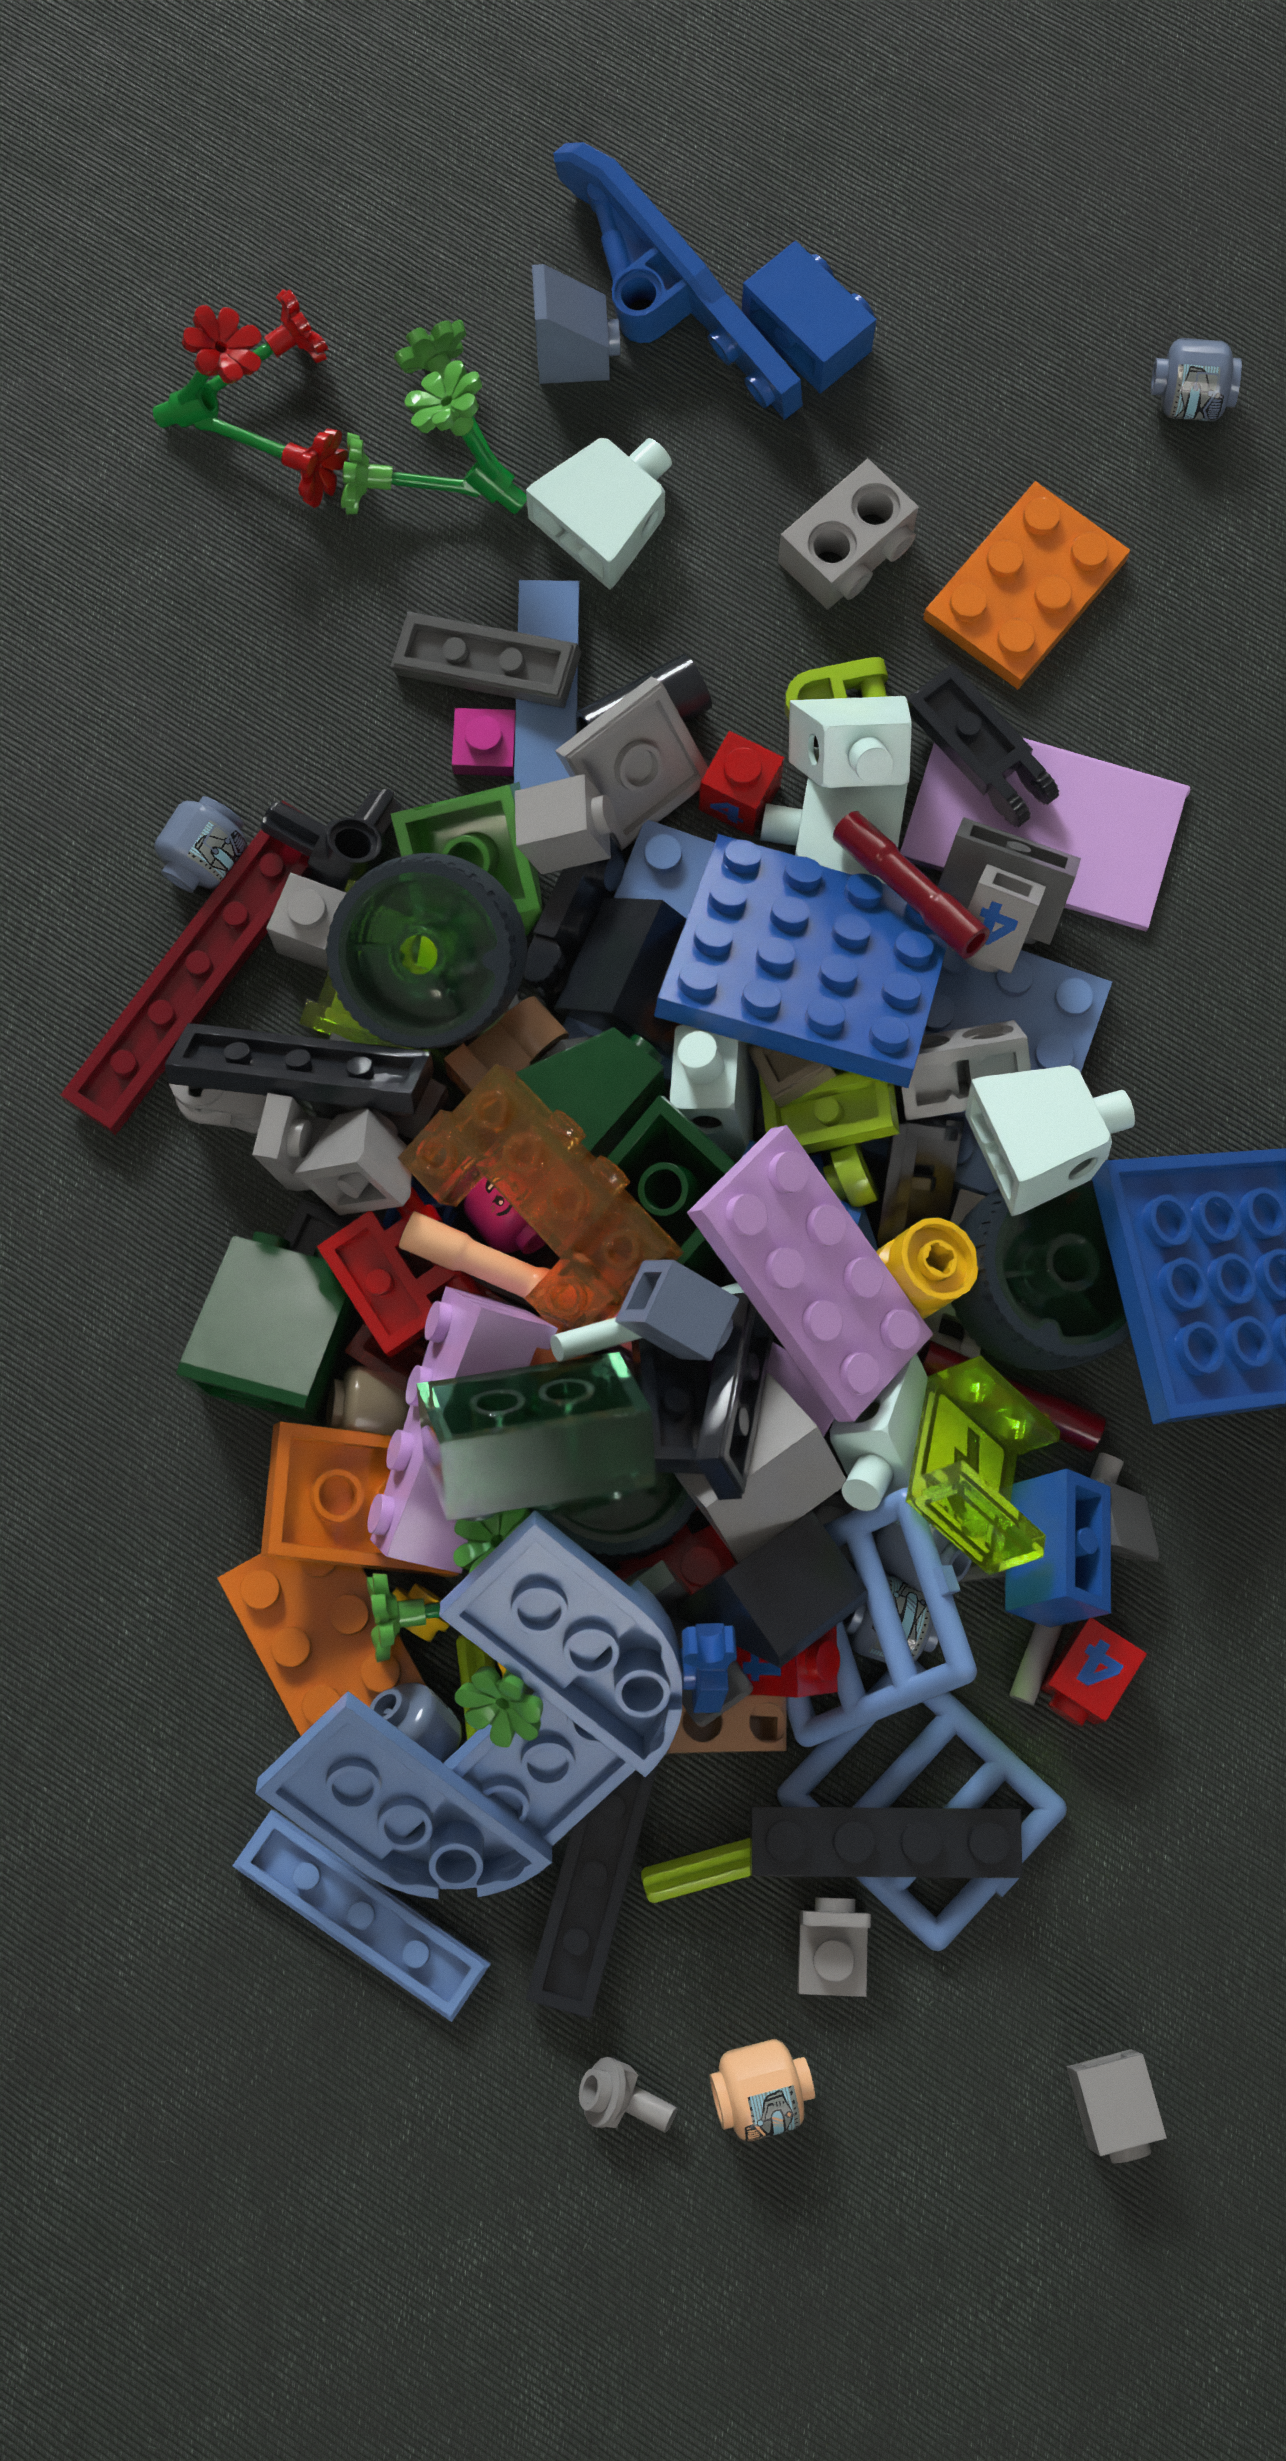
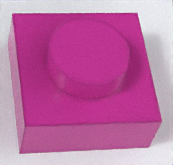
[452,708,516,776]

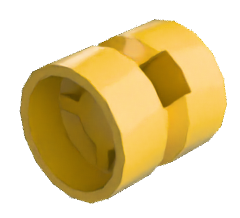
[876,1218,978,1319]

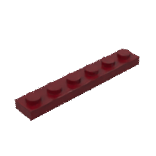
[60,800,313,1136]

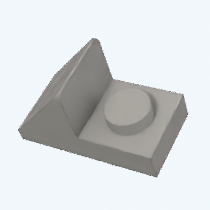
[252,1093,333,1191]

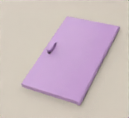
[900,737,1190,932]

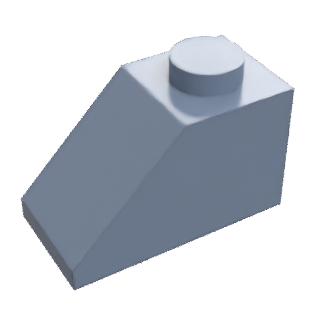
[532,264,621,384]

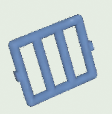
[787,1488,977,1747]
[777,1661,1067,1951]

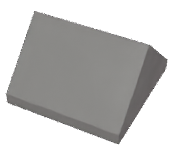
[674,1373,847,1562]

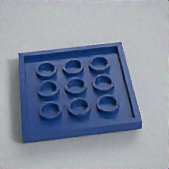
[654,834,948,1088]
[1092,1148,1286,1425]

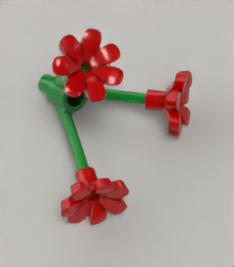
[153,289,348,508]

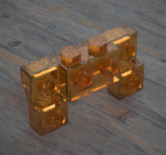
[398,1064,684,1333]

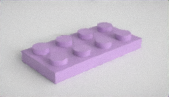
[687,1125,933,1422]

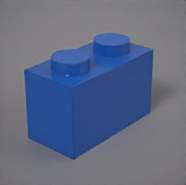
[741,240,877,394]
[1005,1468,1111,1628]

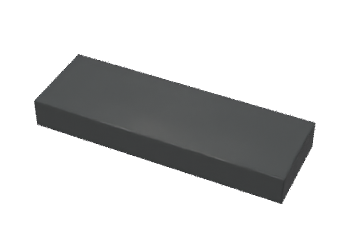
[390,612,582,708]

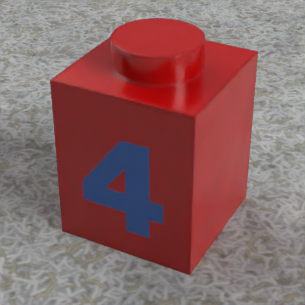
[699,731,784,836]
[1040,1618,1147,1727]
[736,1625,840,1698]

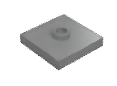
[555,677,708,851]

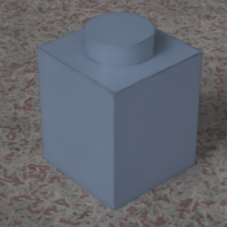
[615,1260,739,1361]

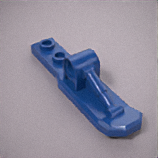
[553,142,803,420]

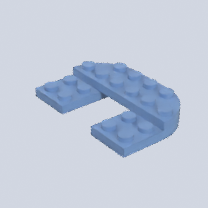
[255,1510,682,1899]

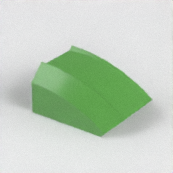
[391,782,543,951]

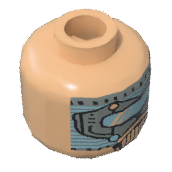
[710,2039,815,2141]

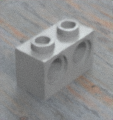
[778,458,919,610]
[894,1020,1031,1121]

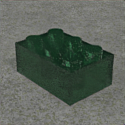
[416,1352,656,1522]

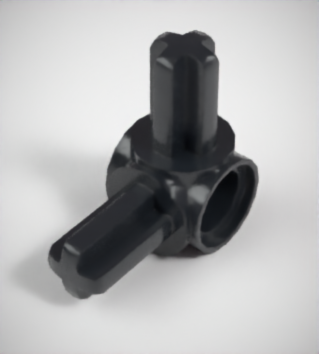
[260,788,401,893]

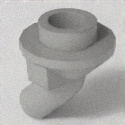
[579,2057,677,2133]

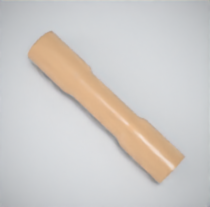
[399,1211,598,1327]

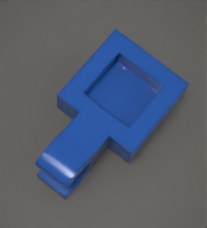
[679,1623,737,1713]

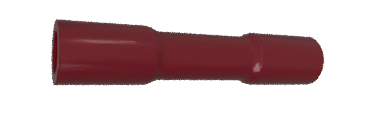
[833,811,990,959]
[918,1340,1106,1452]

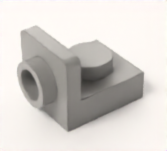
[797,1897,871,1997]

